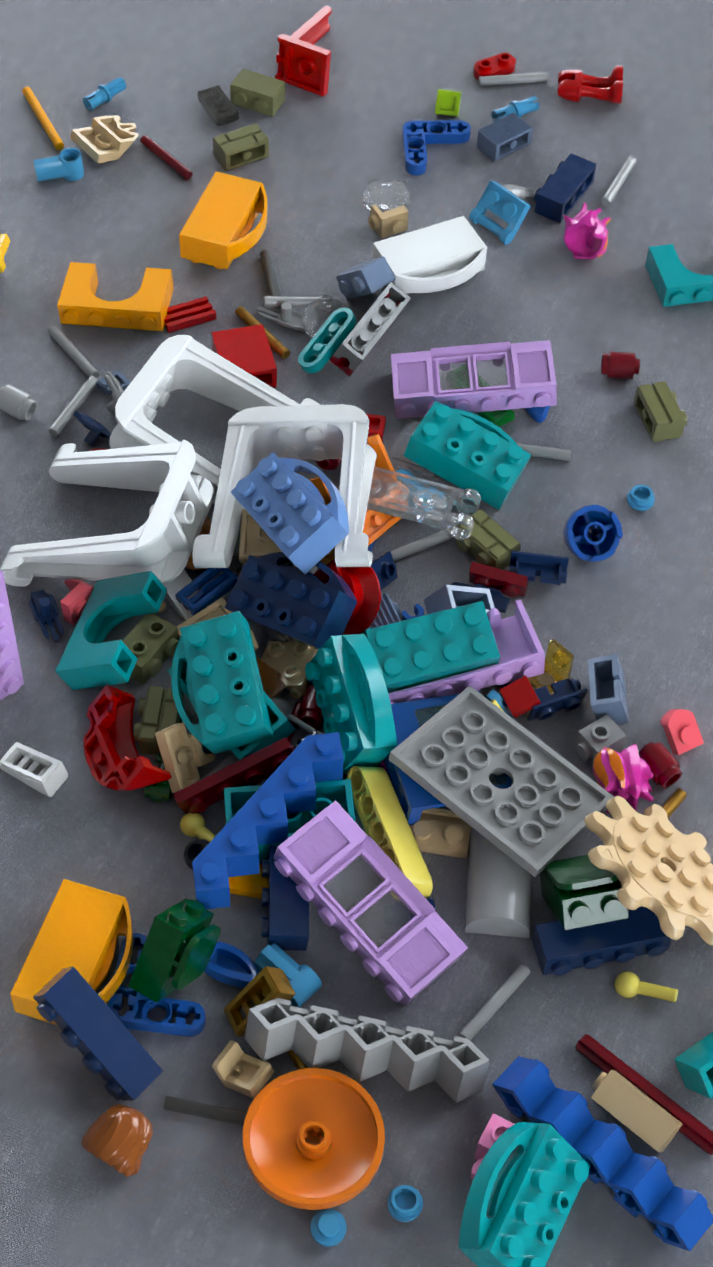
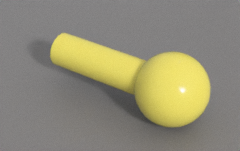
[180,813,216,842]
[614,971,678,1002]

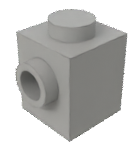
[575,714,626,768]

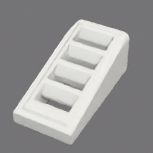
[0,742,68,797]

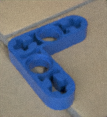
[402,120,471,175]
[108,933,206,1037]

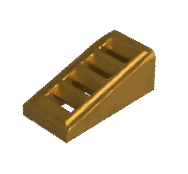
[223,966,296,1037]

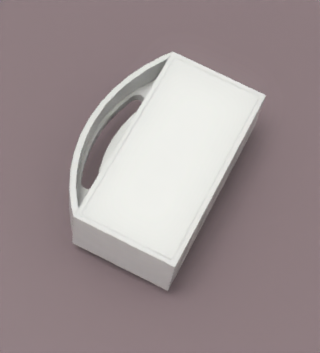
[372,216,487,294]

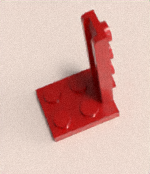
[275,5,332,97]

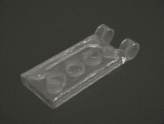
[338,466,481,540]

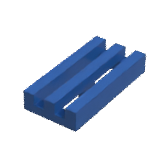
[175,568,238,616]

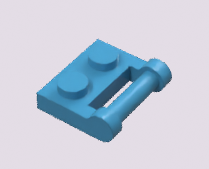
[469,181,531,245]

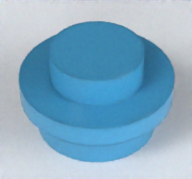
[627,485,655,511]
[387,1185,423,1222]
[310,1209,347,1247]

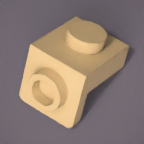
[368,204,409,239]
[212,1040,275,1098]

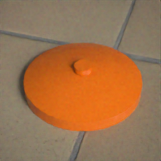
[242,1068,385,1210]

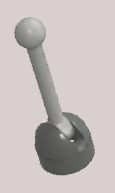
[272,696,323,734]

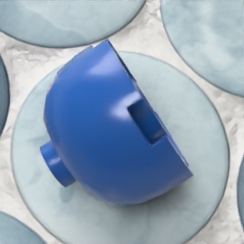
[563,504,623,562]

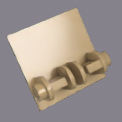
[261,640,318,699]

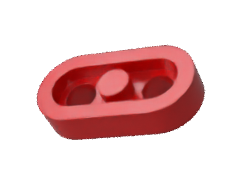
[473,52,516,80]

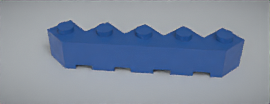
[192,732,344,909]
[492,1056,713,1252]

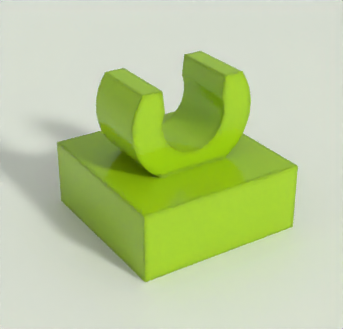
[435,89,462,117]

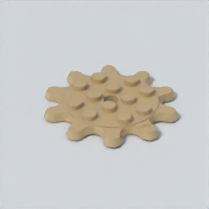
[584,796,713,946]

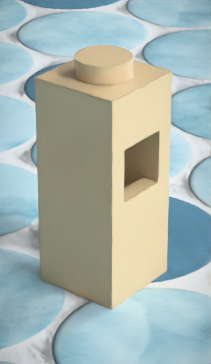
[590,1070,683,1152]

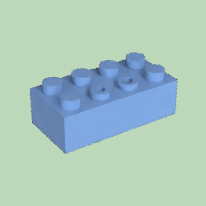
[231,452,349,574]

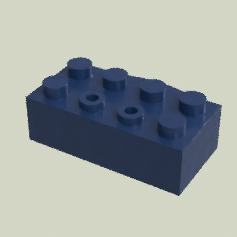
[224,552,358,650]

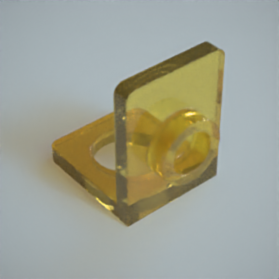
[528,639,574,695]

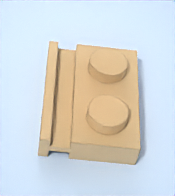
[409,808,471,859]

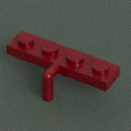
[173,737,295,814]

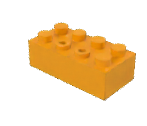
[179,171,267,270]
[10,879,133,1025]

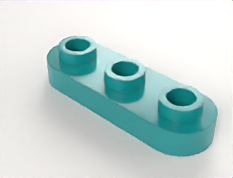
[298,308,357,374]

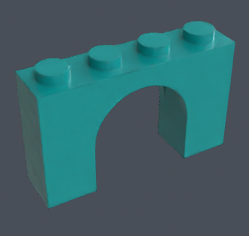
[645,244,713,307]
[55,571,167,690]

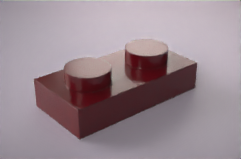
[469,561,528,597]

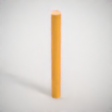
[22,86,64,150]

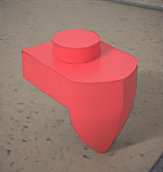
[60,579,94,625]
[660,709,704,755]

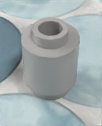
[0,384,37,420]

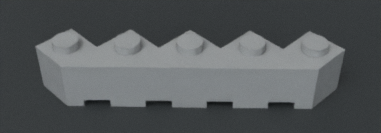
[245,998,490,1103]

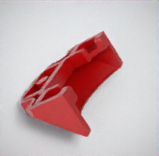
[83,685,172,791]

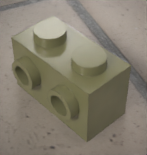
[122,613,179,685]

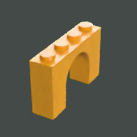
[57,262,174,331]

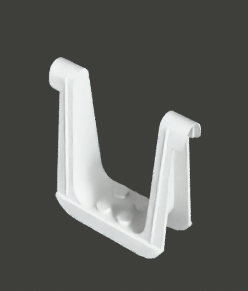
[109,335,320,504]
[192,404,377,568]
[0,440,215,587]

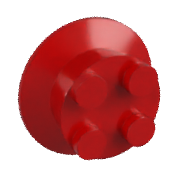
[313,559,381,635]

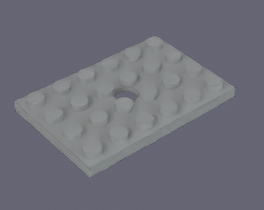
[388,686,614,877]

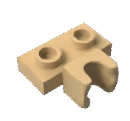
[155,723,215,793]

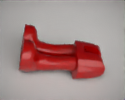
[557,65,623,104]

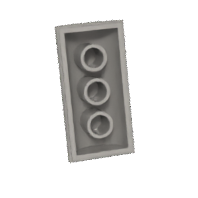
[464,827,532,938]

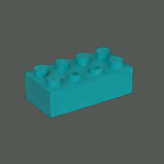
[403,401,531,510]
[171,611,274,754]
[305,634,397,774]
[458,1122,590,1267]

